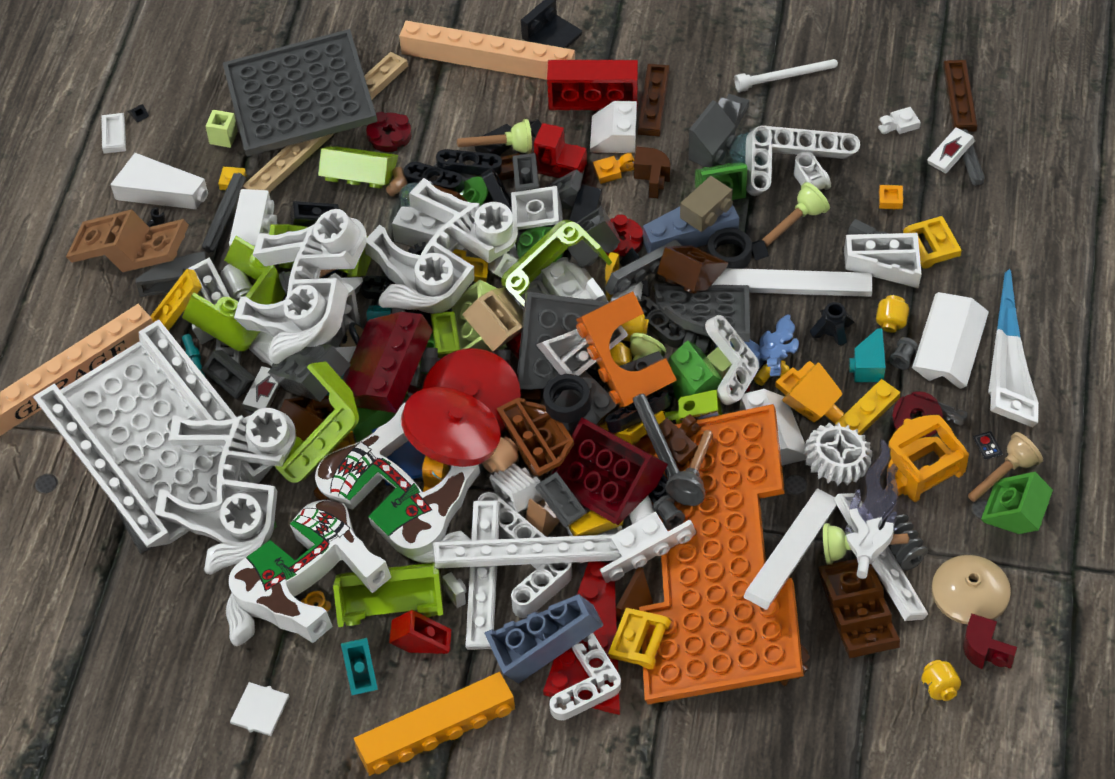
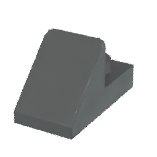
[718,94,750,129]
[546,169,583,210]

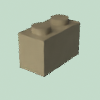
[680,176,733,232]

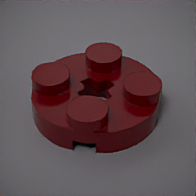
[366,112,412,152]
[893,391,943,439]

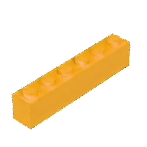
[354,672,515,776]

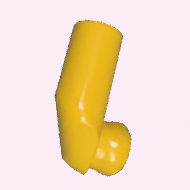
[754,360,790,386]

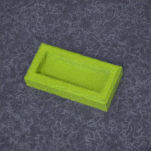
[430,311,461,358]

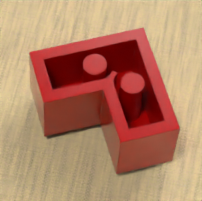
[534,123,587,178]

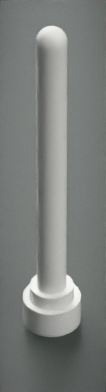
[734,59,838,92]

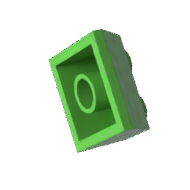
[695,162,747,200]
[668,340,723,400]
[981,472,1053,534]

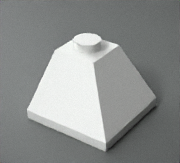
[511,186,562,230]

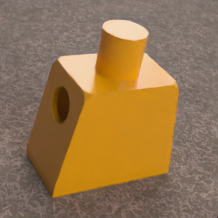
[782,362,844,424]

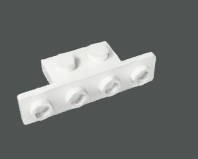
[600,512,696,583]

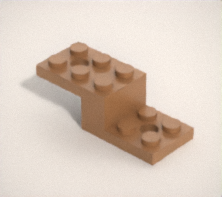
[66,209,189,272]

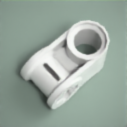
[794,152,831,190]

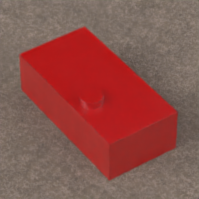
[547,60,638,110]

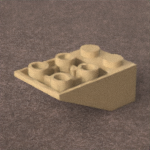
[462,287,524,352]

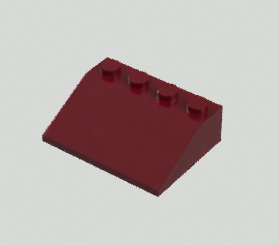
[342,312,433,413]
[551,417,668,525]

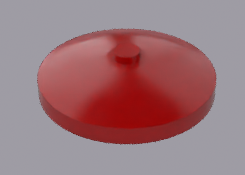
[423,348,521,435]
[401,387,501,467]

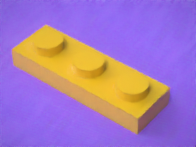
[150,269,202,331]
[835,379,901,435]

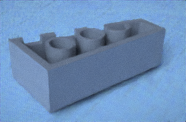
[643,204,739,254]
[484,594,603,684]

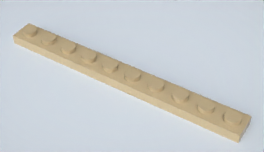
[242,52,408,193]

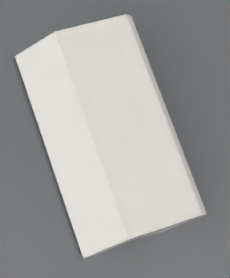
[912,292,989,389]

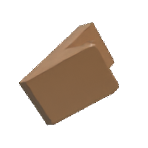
[525,499,559,537]

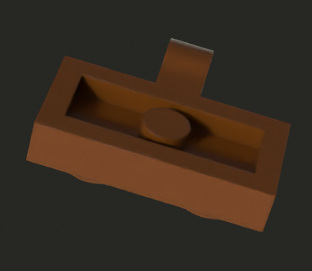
[659,414,701,467]

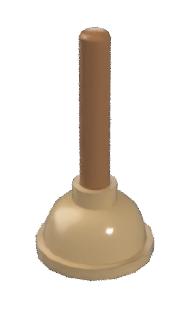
[968,432,1043,502]

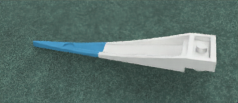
[988,269,1039,427]

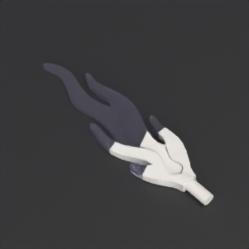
[845,440,898,579]

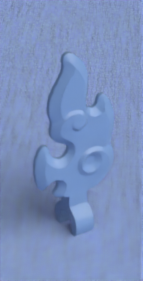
[757,315,799,377]

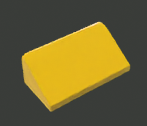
[568,510,623,536]

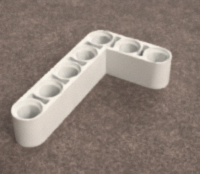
[745,126,860,196]
[478,492,572,618]

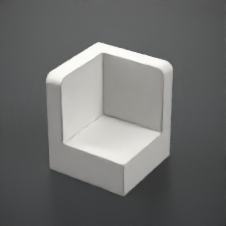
[488,252,519,278]

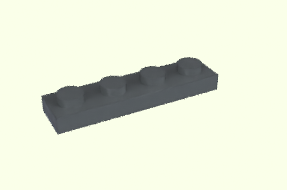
[604,239,682,295]

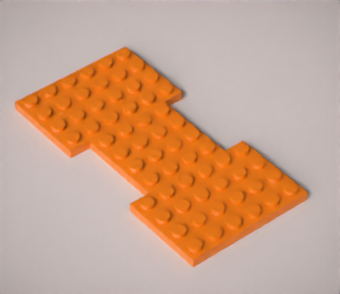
[633,404,804,704]

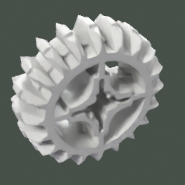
[804,422,872,486]

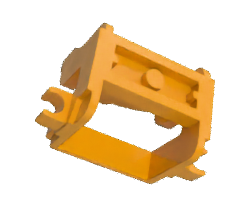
[887,415,969,502]

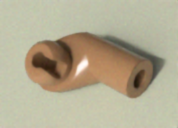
[386,167,408,197]

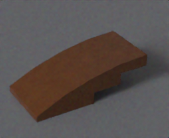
[818,559,900,658]

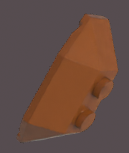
[497,397,575,476]

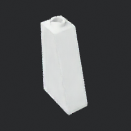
[110,153,208,209]

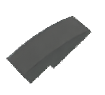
[136,251,207,297]

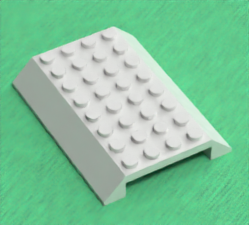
[33,320,273,548]

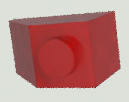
[389,610,452,654]

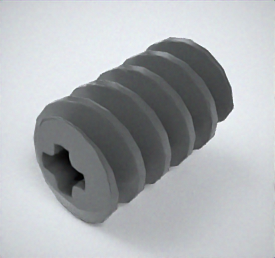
[879,514,929,571]

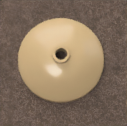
[932,555,1011,625]

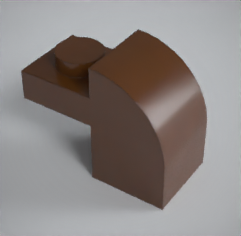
[634,147,670,199]

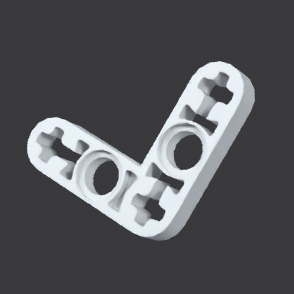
[705,315,759,405]
[549,633,621,720]

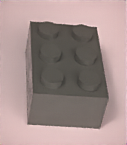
[268,343,351,402]

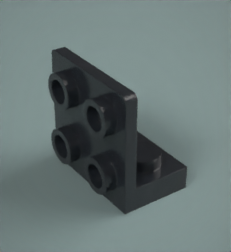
[521,0,582,48]

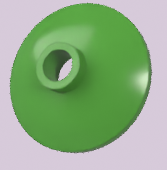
[459,177,488,206]

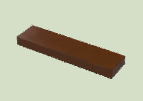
[943,60,977,132]
[638,64,670,137]

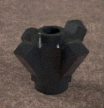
[810,302,855,346]

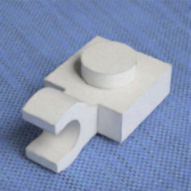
[878,107,921,134]

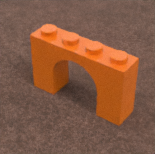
[576,291,677,408]

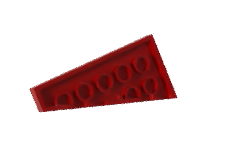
[543,561,620,715]

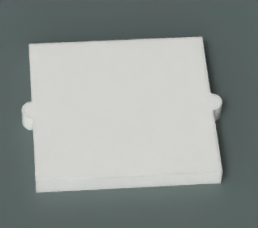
[230,682,289,736]

